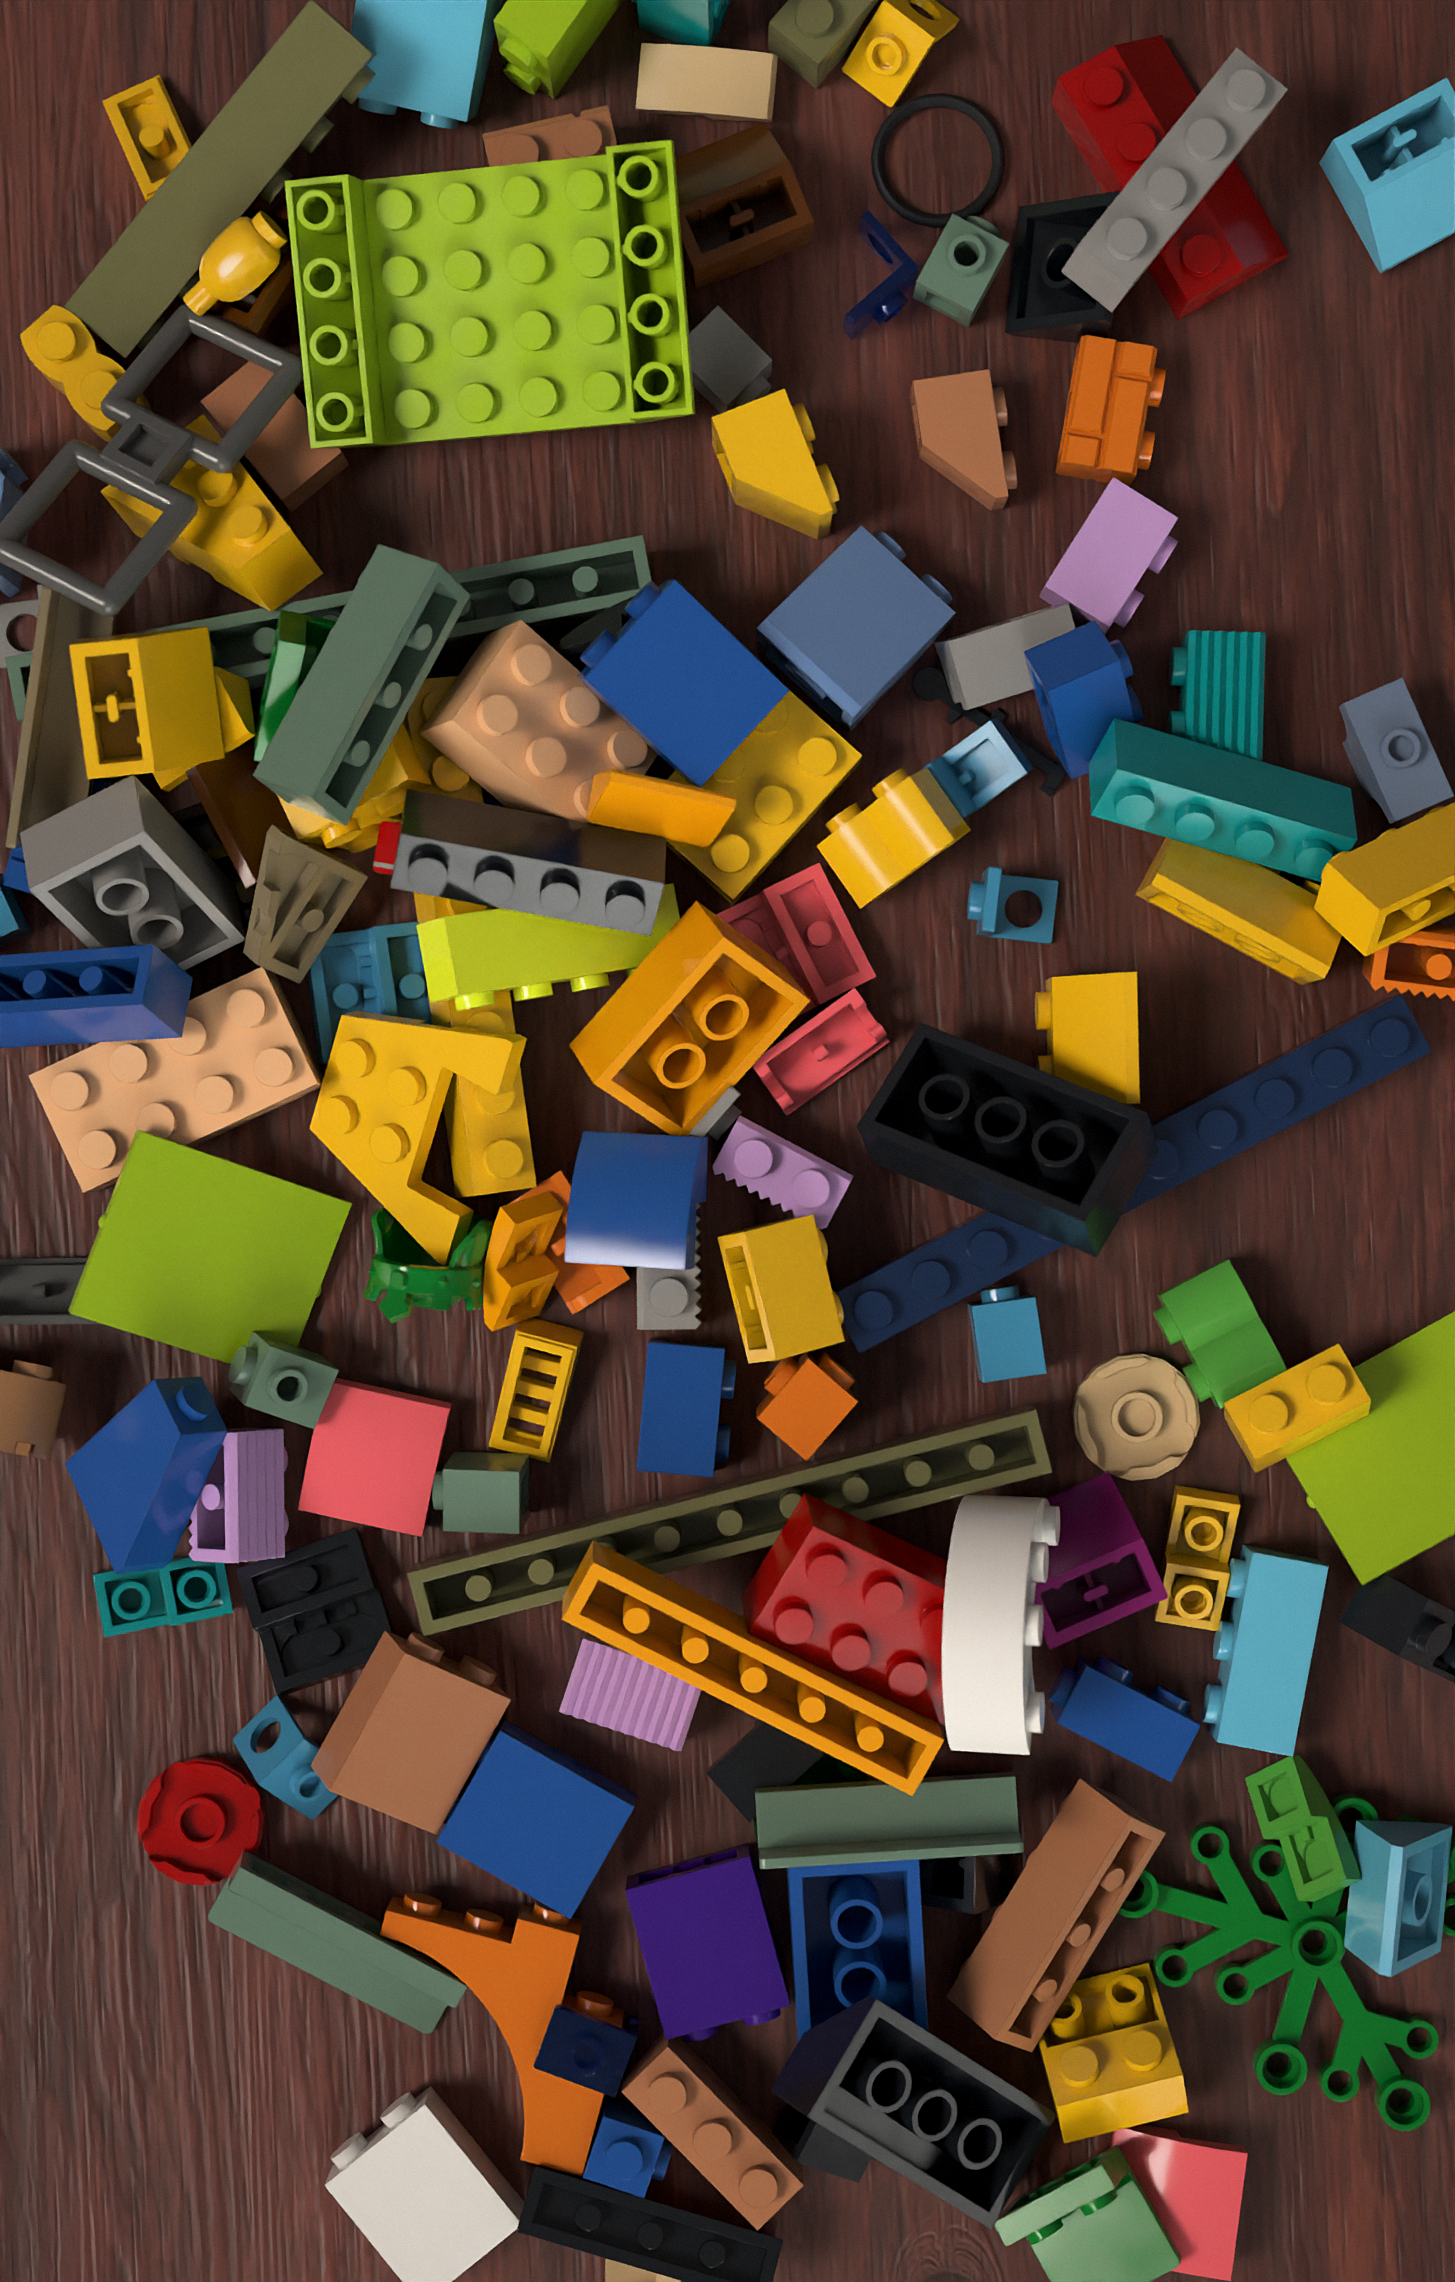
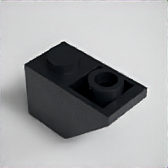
[1340,1574,1455,1683]

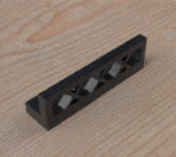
[516,2166,783,2282]

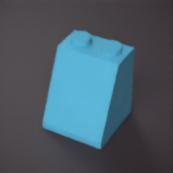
[351,0,503,129]

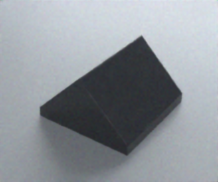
[1005,191,1120,343]

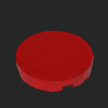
[136,1755,267,1886]

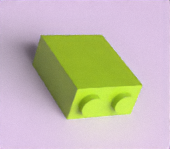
[493,0,624,99]

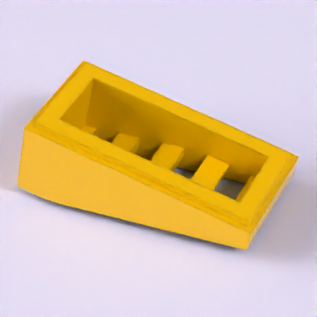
[488,1317,584,1463]

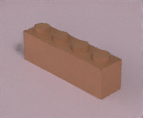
[946,1778,1166,2052]

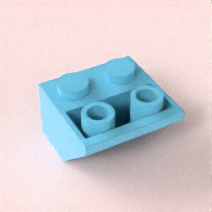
[1319,78,1455,274]

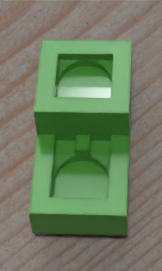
[1245,1755,1362,1901]

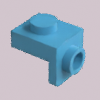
[921,717,1034,818]

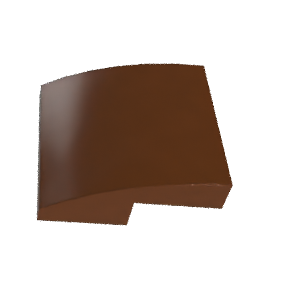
[186,744,342,888]

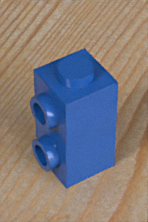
[1048,1655,1201,1782]

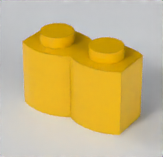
[20,305,152,443]
[817,767,971,909]

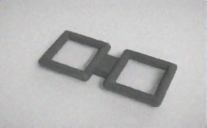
[0,304,304,617]

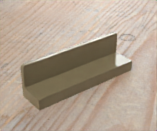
[6,585,118,849]

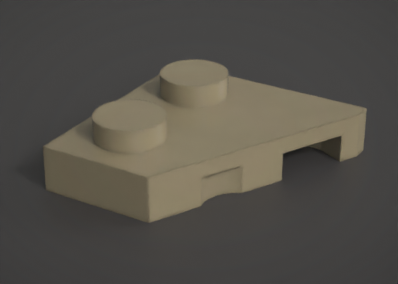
[243,824,368,984]

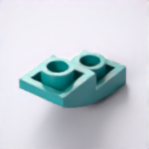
[92,1555,233,1638]

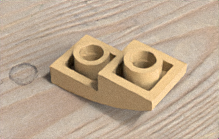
[636,43,778,122]

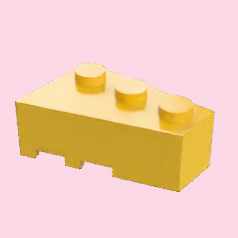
[100,414,323,612]

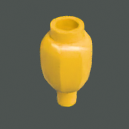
[183,211,288,317]

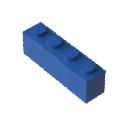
[0,944,193,1048]

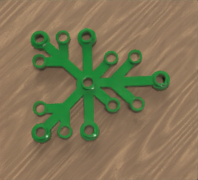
[1117,1793,1455,2131]

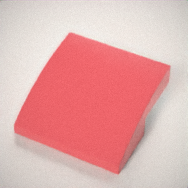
[716,863,876,1018]
[298,1378,452,1537]
[1111,2125,1248,2281]

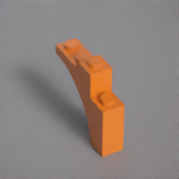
[380,1892,624,2176]

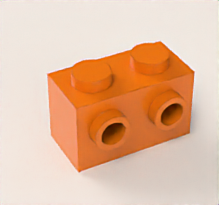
[756,1351,858,1461]

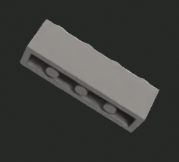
[1061,48,1288,313]

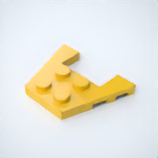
[309,1011,527,1266]

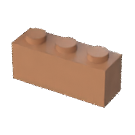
[622,2032,804,2231]

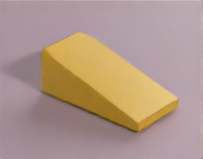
[102,75,192,202]

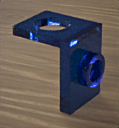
[843,210,919,340]
[534,2004,639,2098]

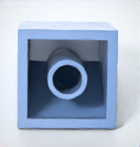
[756,525,956,734]

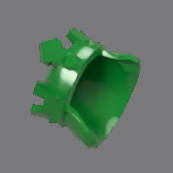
[363,1207,494,1323]

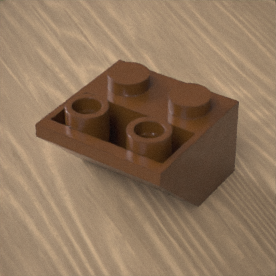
[675,122,814,291]

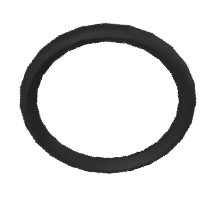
[871,93,1005,228]

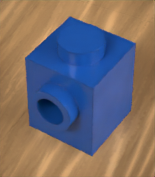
[583,2094,673,2198]

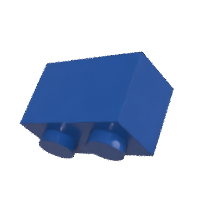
[1024,620,1144,780]
[636,1338,737,1477]

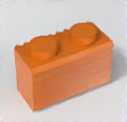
[1362,924,1455,1001]

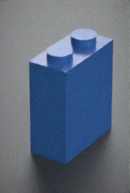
[577,580,790,788]
[436,1719,636,1919]

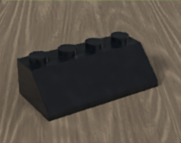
[770,1995,1057,2229]

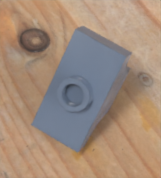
[1339,677,1454,824]

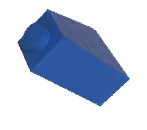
[65,1377,228,1574]

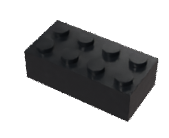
[857,1022,1159,1258]

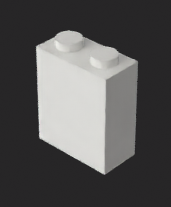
[325,2086,524,2282]

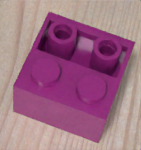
[1034,1471,1169,1649]

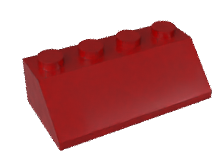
[1051,35,1289,321]

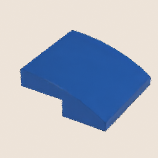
[564,1131,708,1270]

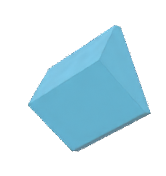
[1344,1820,1453,1977]

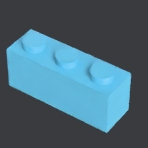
[1201,1545,1329,1757]

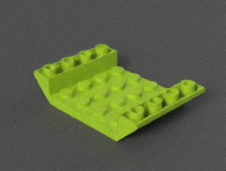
[285,140,695,449]

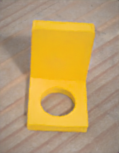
[842,0,960,107]

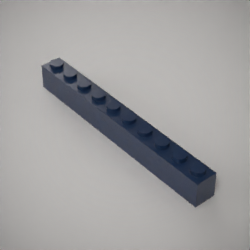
[833,994,1432,1353]

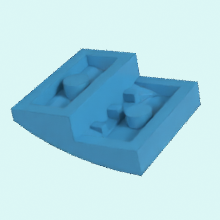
[306,921,432,1065]

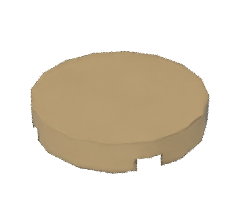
[1071,1353,1200,1481]

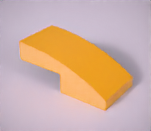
[483,1191,564,1332]

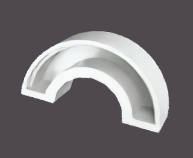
[942,1494,1060,1755]

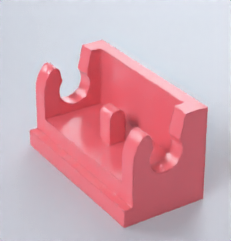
[751,988,890,1116]

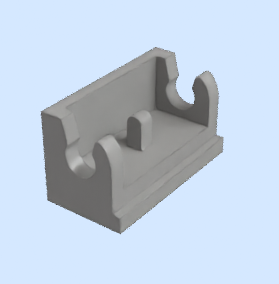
[934,604,1076,710]

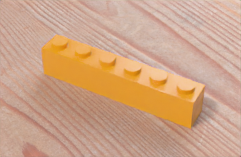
[562,1541,944,1796]

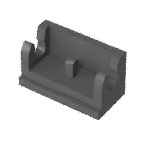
[0,1257,101,1325]

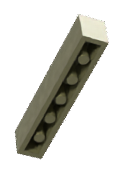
[64,0,376,359]

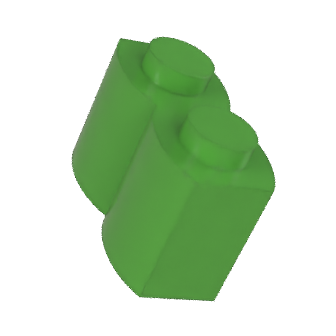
[1153,1259,1287,1409]

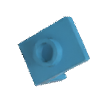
[967,866,1058,944]
[233,1695,338,1820]

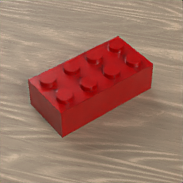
[741,1493,948,1725]

